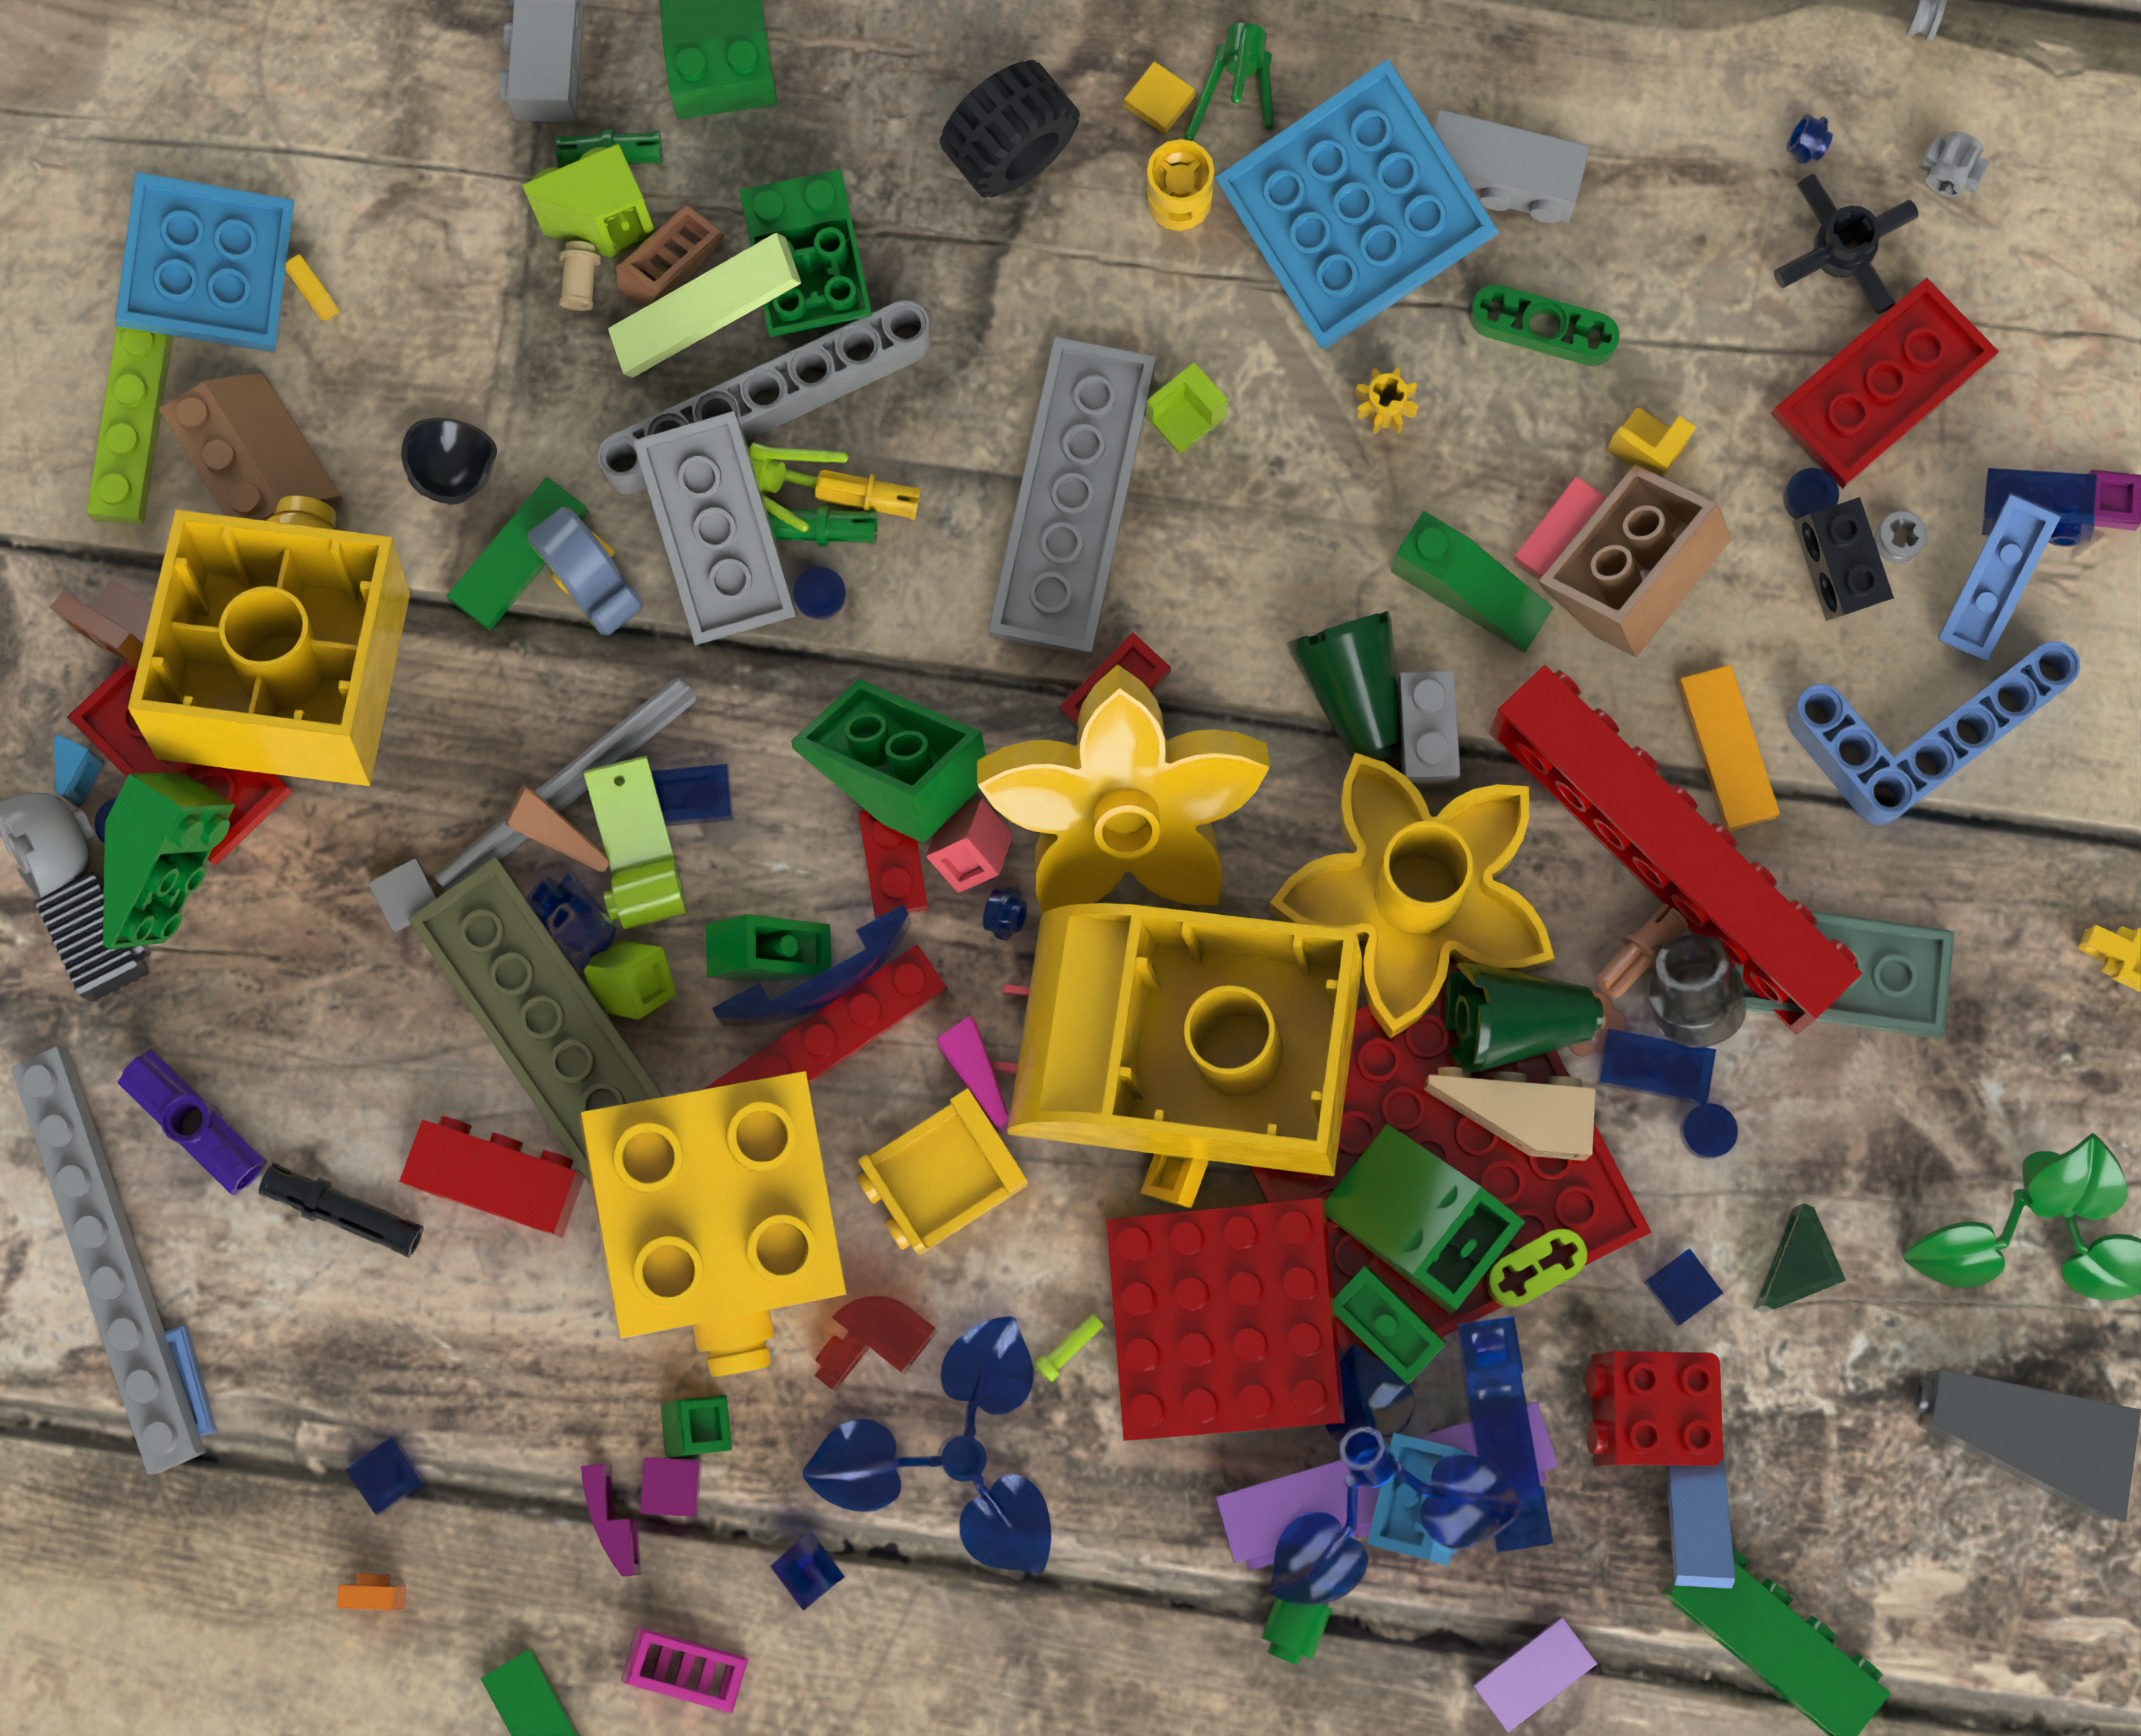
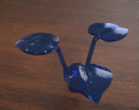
[802,1316,1051,1574]
[1269,1345,1521,1605]

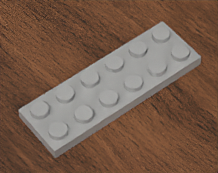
[988,336,1156,658]

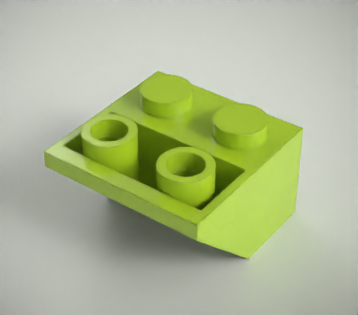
[522,144,655,258]

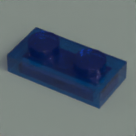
[651,764,733,826]
[1597,1029,1716,1105]

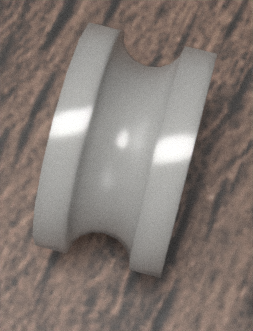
[1906,0,1947,42]
[1874,511,1927,563]

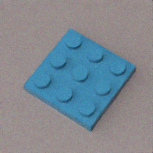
[115,172,294,352]

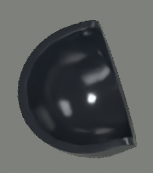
[401,418,497,505]

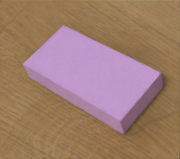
[1472,1617,1597,1733]

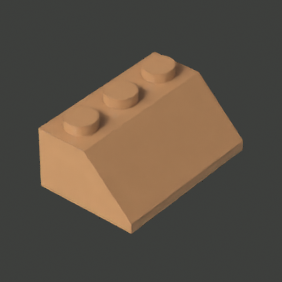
[158,372,343,521]
[1538,464,1732,657]

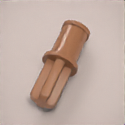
[1595,903,1688,998]

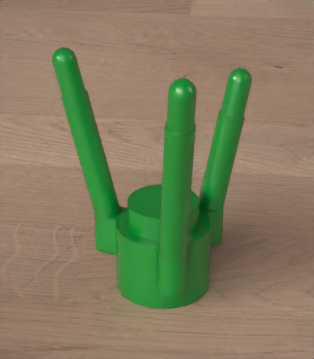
[1184,23,1273,141]

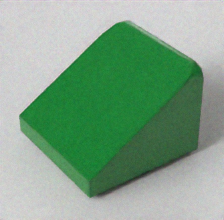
[661,1395,732,1458]

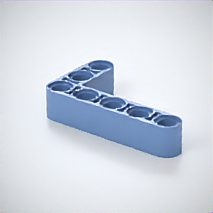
[1787,641,2080,826]

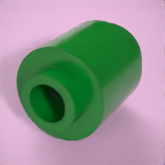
[1260,1576,1332,1666]

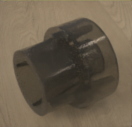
[1649,934,1747,1048]

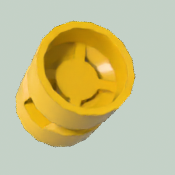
[1146,139,1215,231]

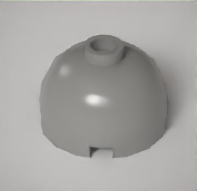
[0,792,94,900]

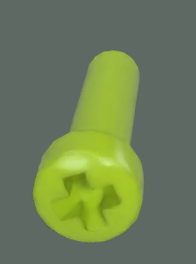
[1034,1313,1104,1382]

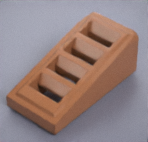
[616,204,725,308]
[504,784,610,872]

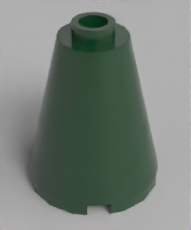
[1287,611,1401,760]
[1444,962,1604,1073]

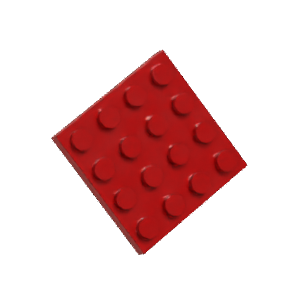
[1106,1198,1345,1441]

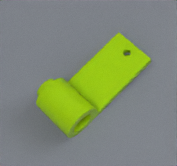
[584,755,688,930]

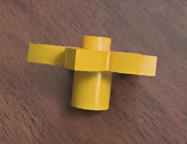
[977,664,1270,915]
[1269,753,1555,1039]

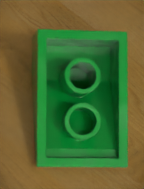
[659,0,778,120]
[791,679,986,843]

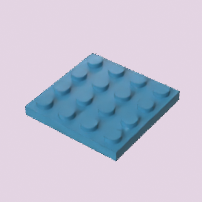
[1215,59,1500,350]

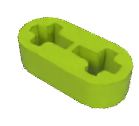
[1486,1229,1587,1308]

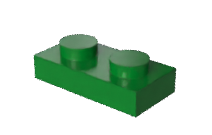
[1333,1265,1449,1385]

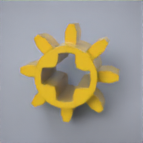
[1354,367,1419,434]

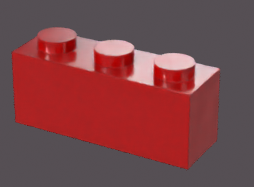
[399,1115,585,1238]

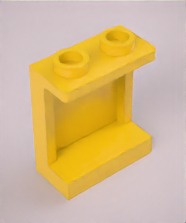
[855,1088,1029,1256]

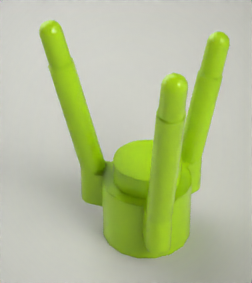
[748,442,848,532]

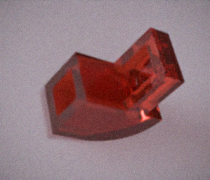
[814,1296,938,1391]

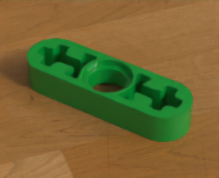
[1470,285,1620,366]

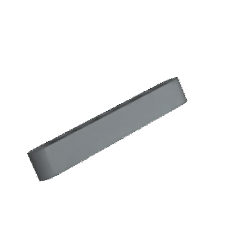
[597,300,932,495]

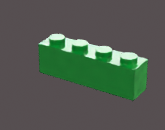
[1660,1547,1891,1736]

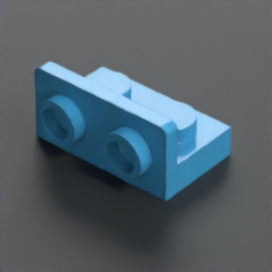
[1367,1433,1476,1566]

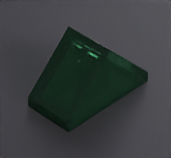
[1753,1203,1846,1313]

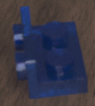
[1981,468,2097,547]

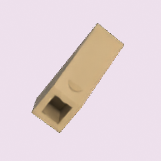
[1424,1067,1596,1161]

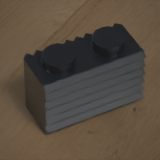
[35,872,151,1002]

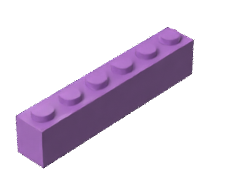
[1214,1401,1558,1571]

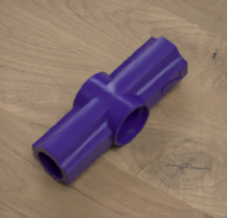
[117,1049,268,1195]

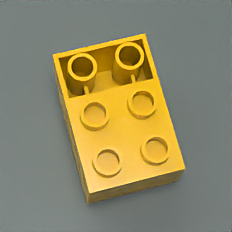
[1007,903,1363,1176]

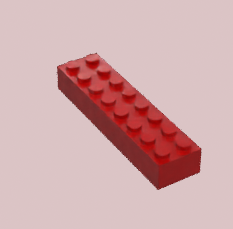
[1489,664,1863,1035]

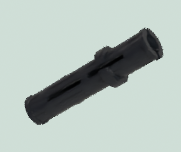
[258,1162,424,1258]

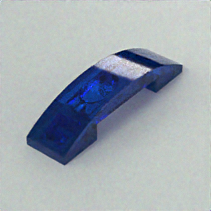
[712,905,912,1027]
[1457,1316,1553,1553]

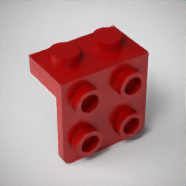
[1585,1351,1723,1466]

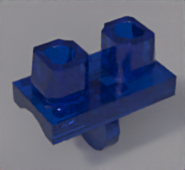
[525,873,618,970]

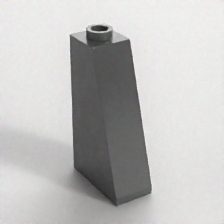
[1914,1369,2141,1522]

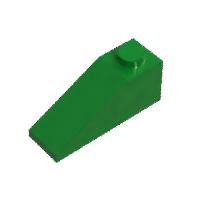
[1390,510,1553,653]

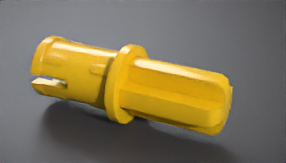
[815,470,921,521]

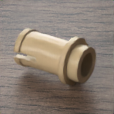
[559,241,601,311]

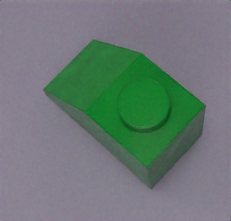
[706,914,832,982]

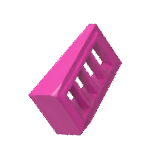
[937,1015,1009,1133]
[621,1626,749,1714]

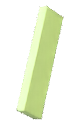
[608,233,801,378]

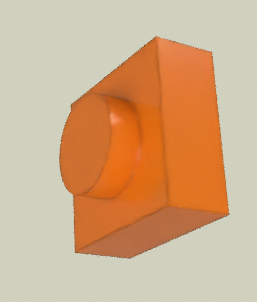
[337,1573,406,1610]

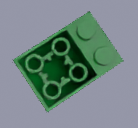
[739,169,872,337]
[103,772,235,950]
[1325,1123,1525,1314]

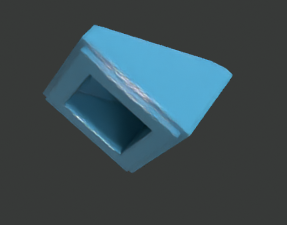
[54,734,105,807]

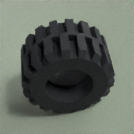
[940,60,1080,198]

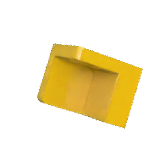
[1607,408,1696,477]

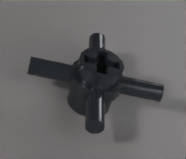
[1774,174,1919,314]

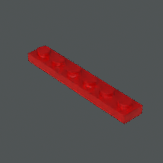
[702,944,948,1090]

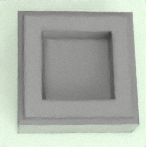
[368,858,438,932]

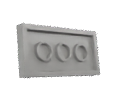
[633,411,798,645]

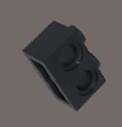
[1793,497,1894,621]

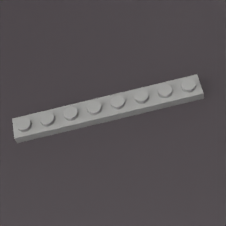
[11,1046,206,1475]

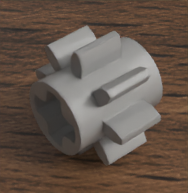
[1919,131,1990,197]

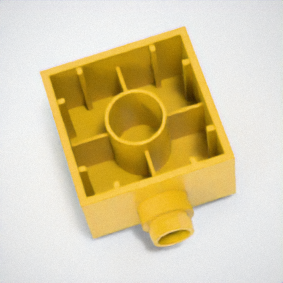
[128,495,410,786]
[579,1071,846,1377]

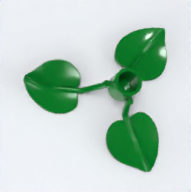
[1902,1133,2141,1300]

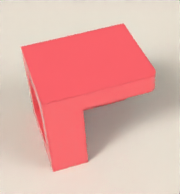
[926,797,1013,893]

